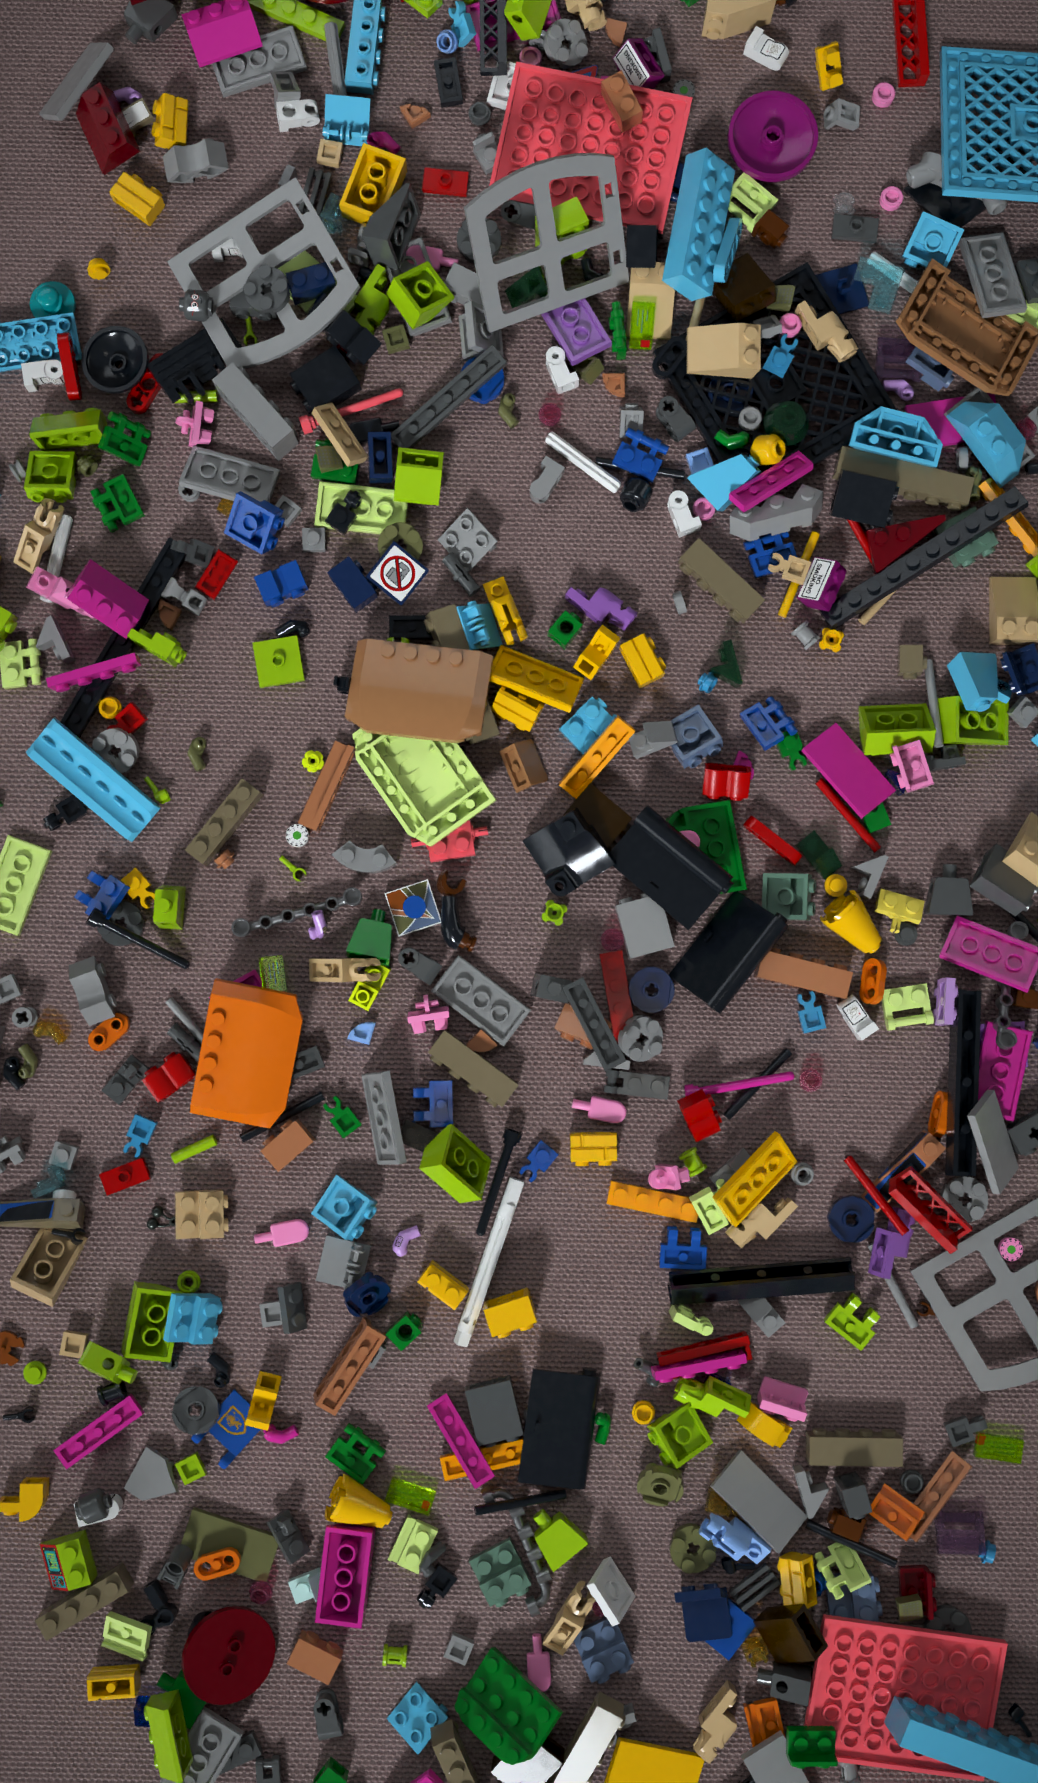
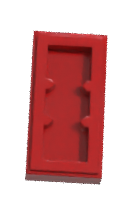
[422,167,469,197]
[195,549,238,601]
[99,1157,151,1196]

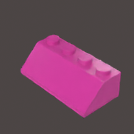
[315,1523,376,1629]

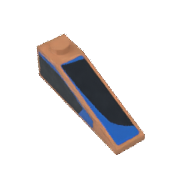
[860,1130,946,1213]

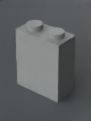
[614,893,675,959]

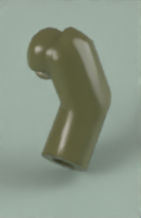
[498,393,519,429]
[966,466,982,502]
[187,737,206,772]
[18,1043,38,1079]

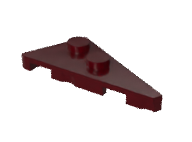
[865,514,946,574]

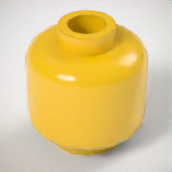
[750,434,786,465]

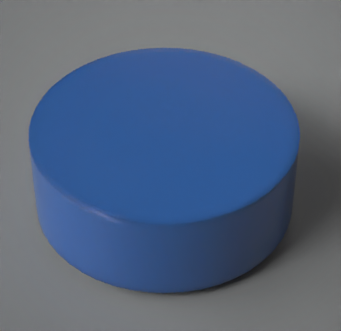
[403,896,426,919]

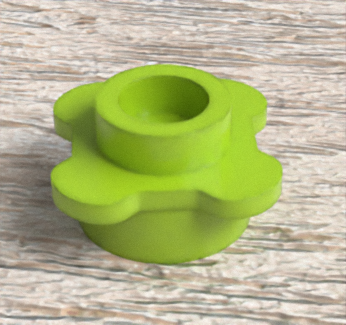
[542,900,567,926]

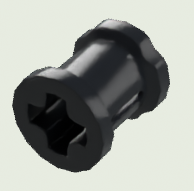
[97,1380,127,1406]

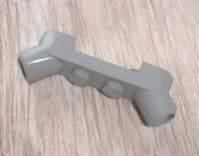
[906,152,1008,215]

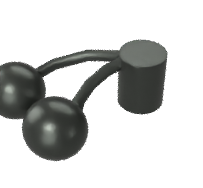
[147,1205,175,1230]

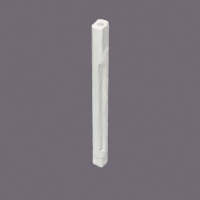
[454,1177,525,1347]

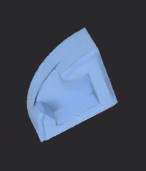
[347,1022,376,1045]

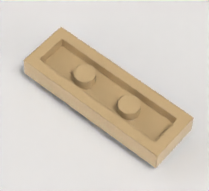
[312,403,368,467]

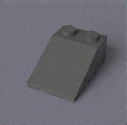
[362,183,421,270]

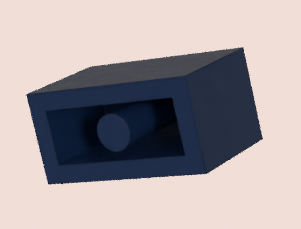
[285,262,336,305]
[367,432,393,483]
[327,556,378,613]

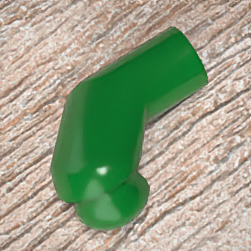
[714,429,750,450]
[594,1412,611,1445]

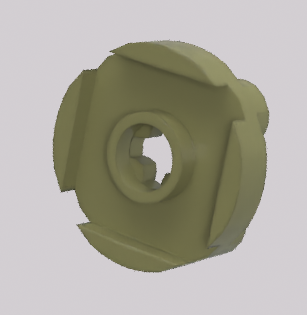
[378,522,423,560]
[637,1463,684,1506]
[669,1523,716,1574]

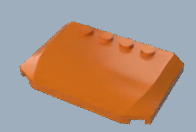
[190,978,303,1129]

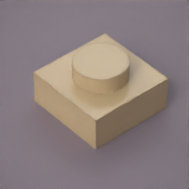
[316,139,343,168]
[59,1330,88,1358]

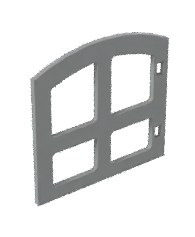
[464,153,629,333]
[167,177,360,368]
[910,1197,1038,1392]

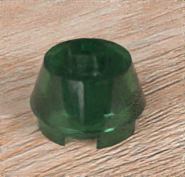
[764,401,809,446]

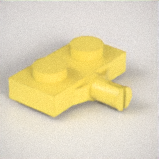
[874,889,925,933]

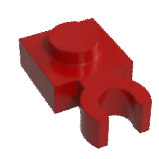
[106,702,148,734]

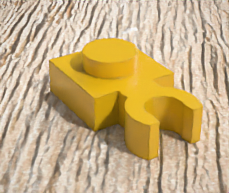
[120,867,155,909]

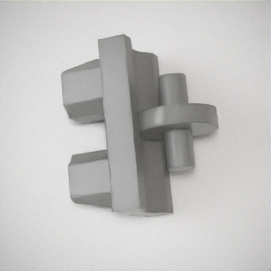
[0,1136,26,1174]

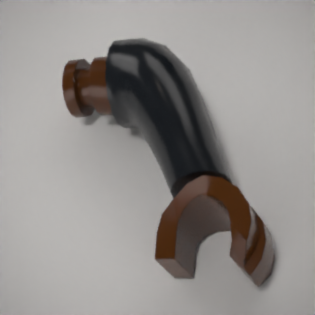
[436,869,477,952]

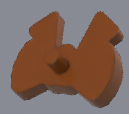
[0,1330,25,1366]

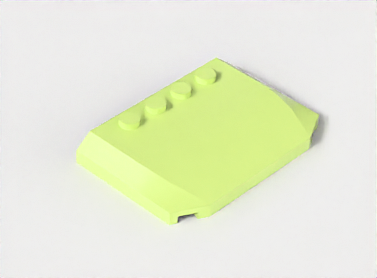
[352,729,497,847]

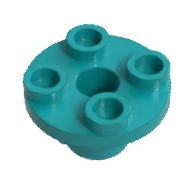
[30,281,76,318]

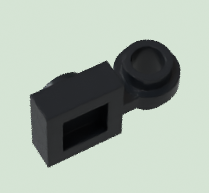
[325,490,363,536]
[43,795,88,831]
[417,1562,457,1609]

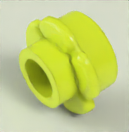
[302,750,324,772]

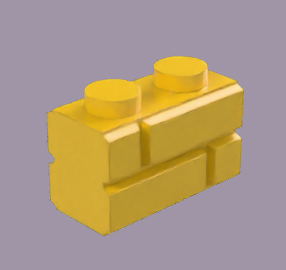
[151,93,188,150]
[109,172,165,226]
[619,633,666,689]
[491,686,545,732]
[570,1132,617,1166]
[417,1259,469,1310]
[777,1551,818,1609]
[87,1664,141,1701]

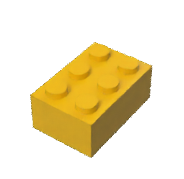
[339,143,407,224]

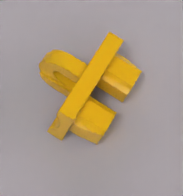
[815,41,843,91]

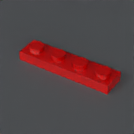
[599,950,633,1044]

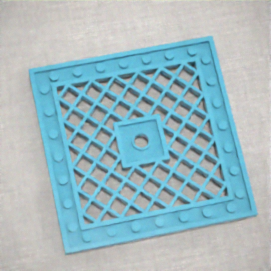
[940,46,1038,202]

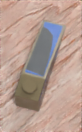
[0,1198,86,1229]

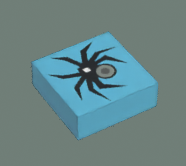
[997,678,1012,704]

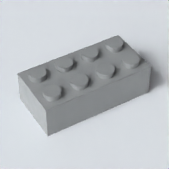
[212,362,298,461]

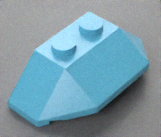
[946,401,1026,488]
[849,406,943,468]

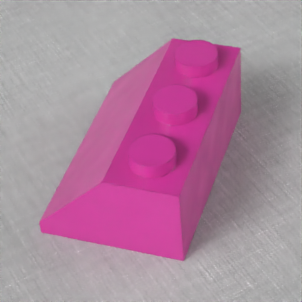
[181,0,263,67]
[64,559,149,639]

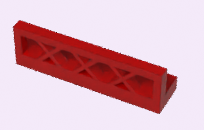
[892,0,930,87]
[889,1166,972,1254]
[656,1331,753,1379]

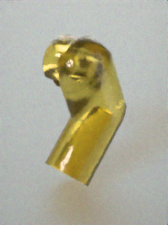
[32,1021,68,1045]

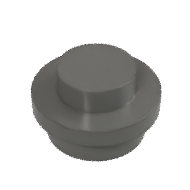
[469,102,491,126]
[894,923,918,946]
[900,1469,924,1494]

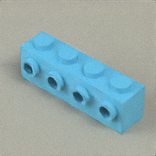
[345,0,386,95]

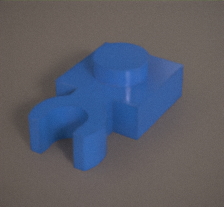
[519,1140,559,1182]

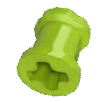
[678,1147,707,1177]
[382,1644,408,1668]

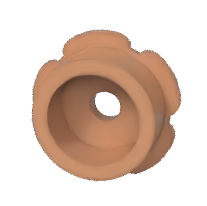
[213,849,235,869]

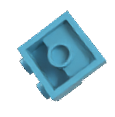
[902,211,965,268]
[559,696,617,755]
[311,1175,377,1241]
[163,1293,223,1345]

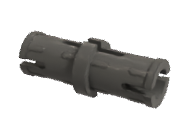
[442,552,481,597]
[167,1023,201,1062]

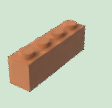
[754,948,853,999]

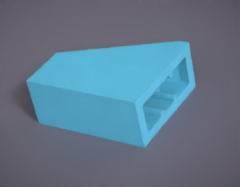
[687,454,761,512]
[947,652,998,712]

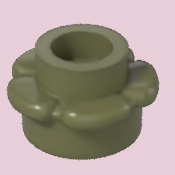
[77,455,98,477]

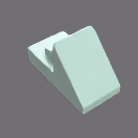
[288,1567,321,1604]

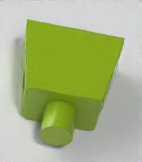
[504,0,552,41]
[153,885,186,930]
[78,1341,138,1385]
[533,1509,588,1572]

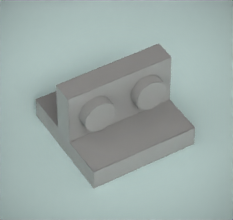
[459,301,504,361]

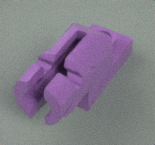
[565,587,638,631]
[868,1207,916,1279]

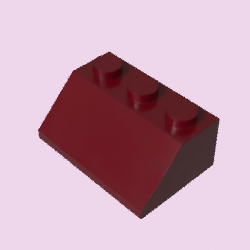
[76,82,140,175]

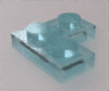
[854,257,905,315]

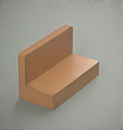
[499,739,548,793]

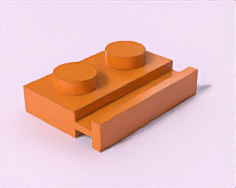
[868,1483,925,1541]
[743,1697,785,1748]

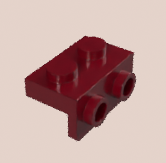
[898,1565,937,1620]

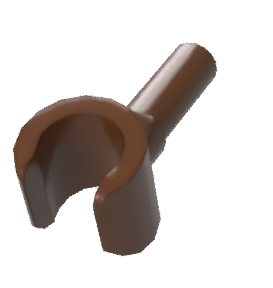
[916,1301,936,1316]

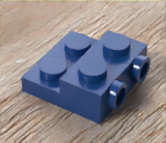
[224,491,285,554]

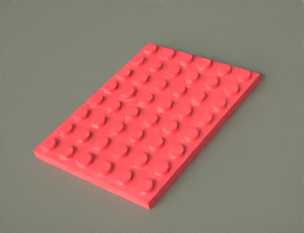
[489,61,693,234]
[804,1614,1008,1782]

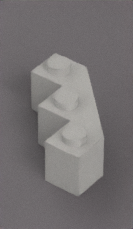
[730,484,823,541]

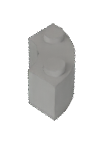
[163,138,229,183]
[332,840,398,874]
[68,956,117,1026]

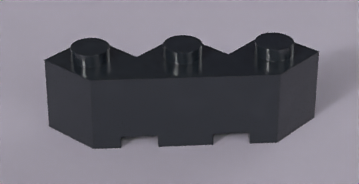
[304,293,382,365]

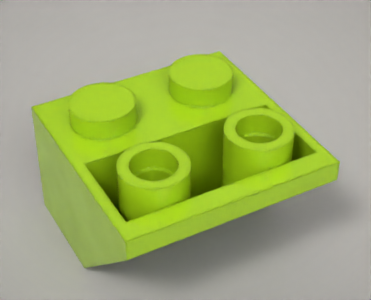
[394,447,444,506]

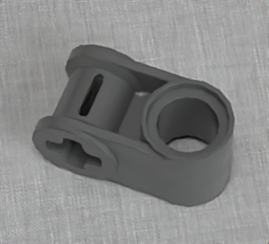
[501,200,536,230]
[656,396,696,442]
[398,948,443,985]
[157,1544,193,1590]
[313,1688,344,1741]

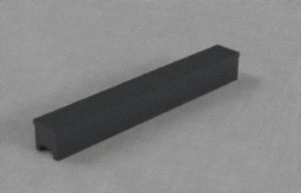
[945,989,981,1177]
[668,1257,855,1305]

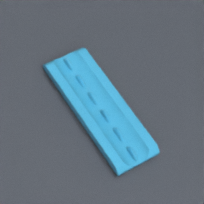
[0,312,82,372]
[26,717,161,842]

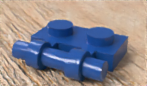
[612,428,669,483]
[743,532,797,579]
[740,696,798,751]

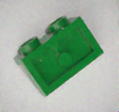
[786,1726,838,1769]

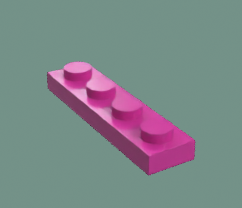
[729,450,814,513]
[46,653,141,692]
[651,1349,747,1383]
[53,1393,145,1470]
[427,1393,495,1489]

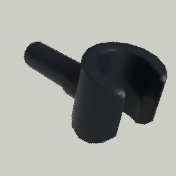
[356,267,373,284]
[52,1228,86,1245]
[3,1406,35,1423]
[721,1556,755,1574]
[1008,1703,1032,1738]

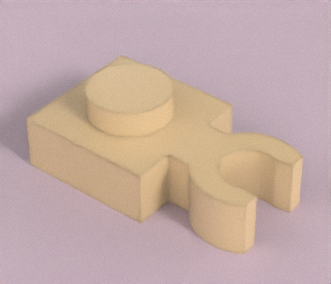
[768,553,811,585]

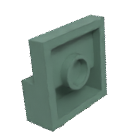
[934,506,999,568]
[762,873,816,921]
[469,1537,531,1607]

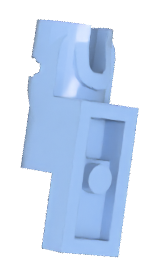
[699,1513,772,1564]

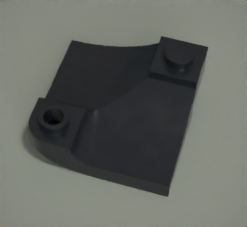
[523,807,617,896]

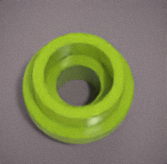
[177,1270,201,1293]

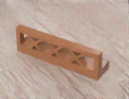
[298,741,356,833]
[313,1317,386,1416]

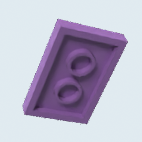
[541,298,612,366]

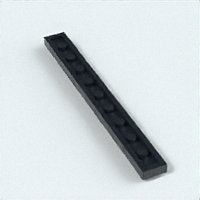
[820,486,1028,629]
[60,537,186,738]

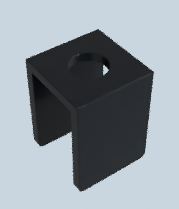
[626,225,658,268]

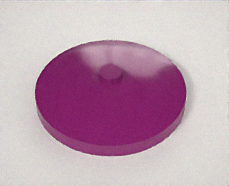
[728,91,818,182]

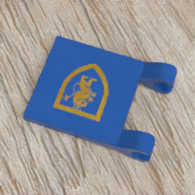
[191,1389,261,1469]

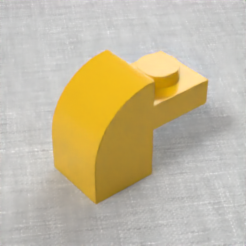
[573,625,620,680]
[245,1371,282,1431]
[737,1402,793,1448]
[0,1477,49,1522]

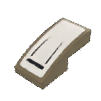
[122,98,154,137]

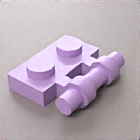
[933,977,958,1026]

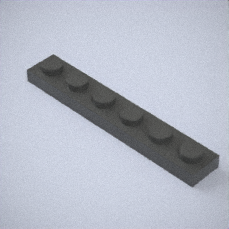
[391,345,508,449]

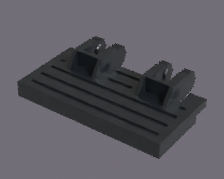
[147,318,242,404]

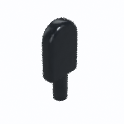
[348,417,400,444]

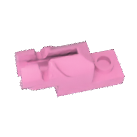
[26,566,94,619]

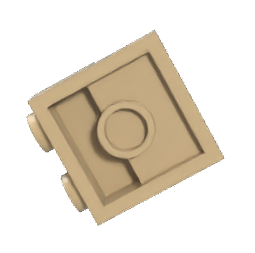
[175,1189,228,1239]

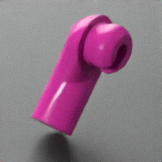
[367,132,401,154]
[263,1424,299,1444]

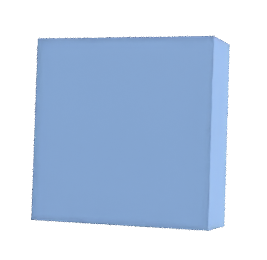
[685,447,714,474]

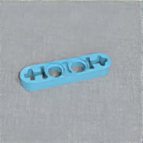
[713,217,742,283]

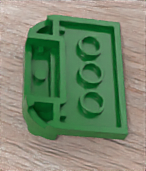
[666,800,747,895]
[455,1647,563,1765]

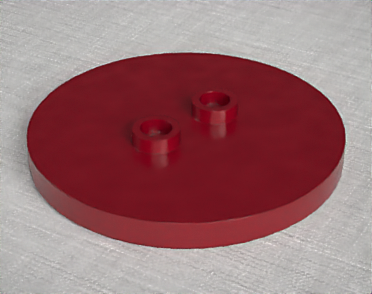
[181,1606,275,1705]

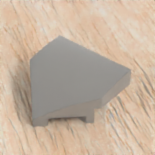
[124,1446,179,1501]

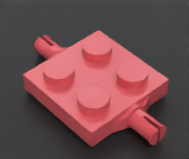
[411,820,488,863]

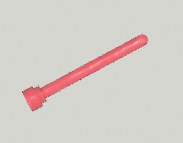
[298,388,403,435]

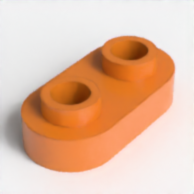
[859,958,887,1005]
[88,1013,130,1051]
[928,1091,948,1138]
[194,1547,241,1581]

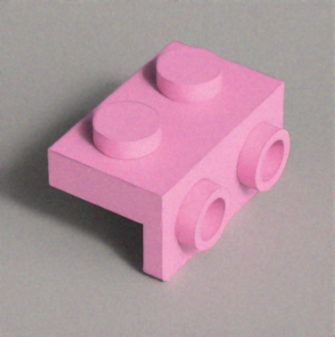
[890,740,934,793]
[757,1376,808,1422]

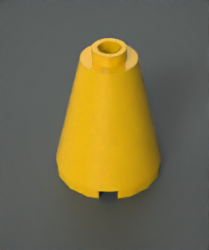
[820,890,882,953]
[325,1474,393,1528]

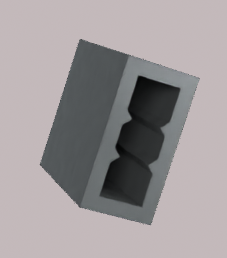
[970,843,1038,916]
[465,1375,523,1448]

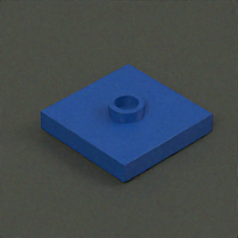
[705,1598,756,1661]

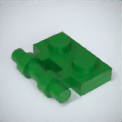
[608,301,627,360]
[98,411,151,467]
[311,438,359,485]
[90,474,145,533]
[325,1423,386,1485]

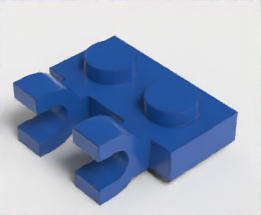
[74,871,130,920]
[413,1080,453,1127]
[659,1226,707,1270]

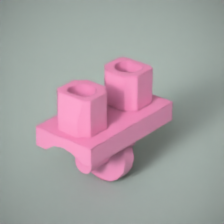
[175,400,214,447]
[407,994,450,1034]
[648,1164,690,1190]

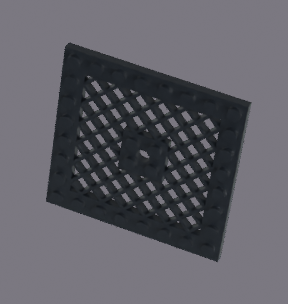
[653,262,897,474]

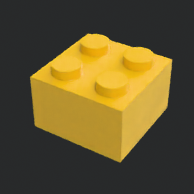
[483,1287,537,1338]

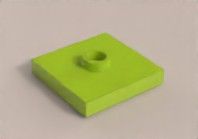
[252,635,305,688]

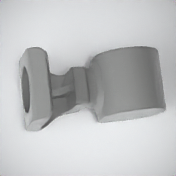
[348,222,369,268]
[161,577,208,616]

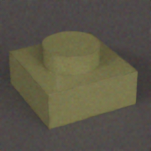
[382,324,410,354]

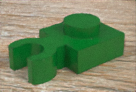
[776,731,807,771]
[323,1096,362,1139]

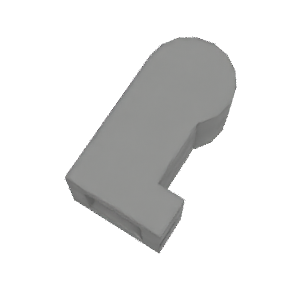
[530,456,565,504]

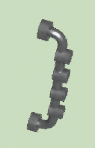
[231,887,362,937]
[993,921,1028,1050]
[480,1486,552,1617]

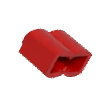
[702,763,751,801]
[142,1052,196,1103]
[677,1089,722,1142]

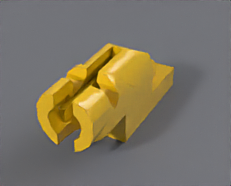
[483,576,528,645]

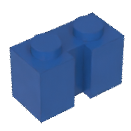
[254,560,309,607]

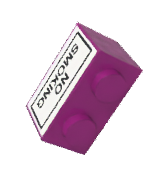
[612,38,665,89]
[797,557,847,612]

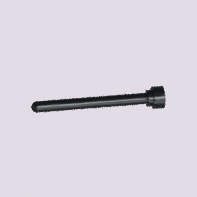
[86,908,190,969]
[476,1128,522,1236]

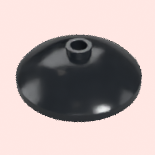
[82,326,149,394]

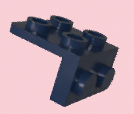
[1000,643,1038,696]
[674,1583,733,1642]

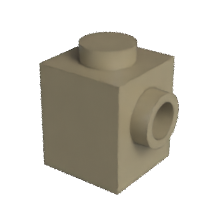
[897,645,927,680]

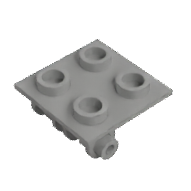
[438,508,498,570]
[315,1235,371,1290]

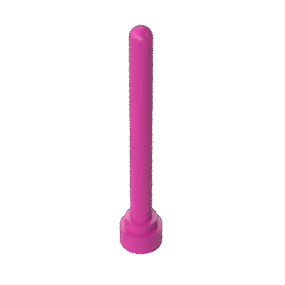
[684,1071,795,1096]

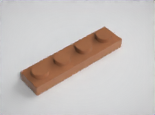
[910,1451,973,1542]

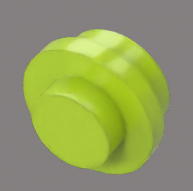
[23,1361,47,1385]

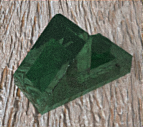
[505,266,548,308]
[708,640,743,688]
[795,830,842,880]

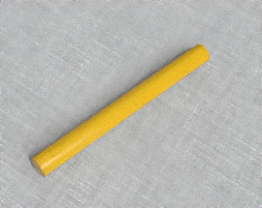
[778,531,820,618]

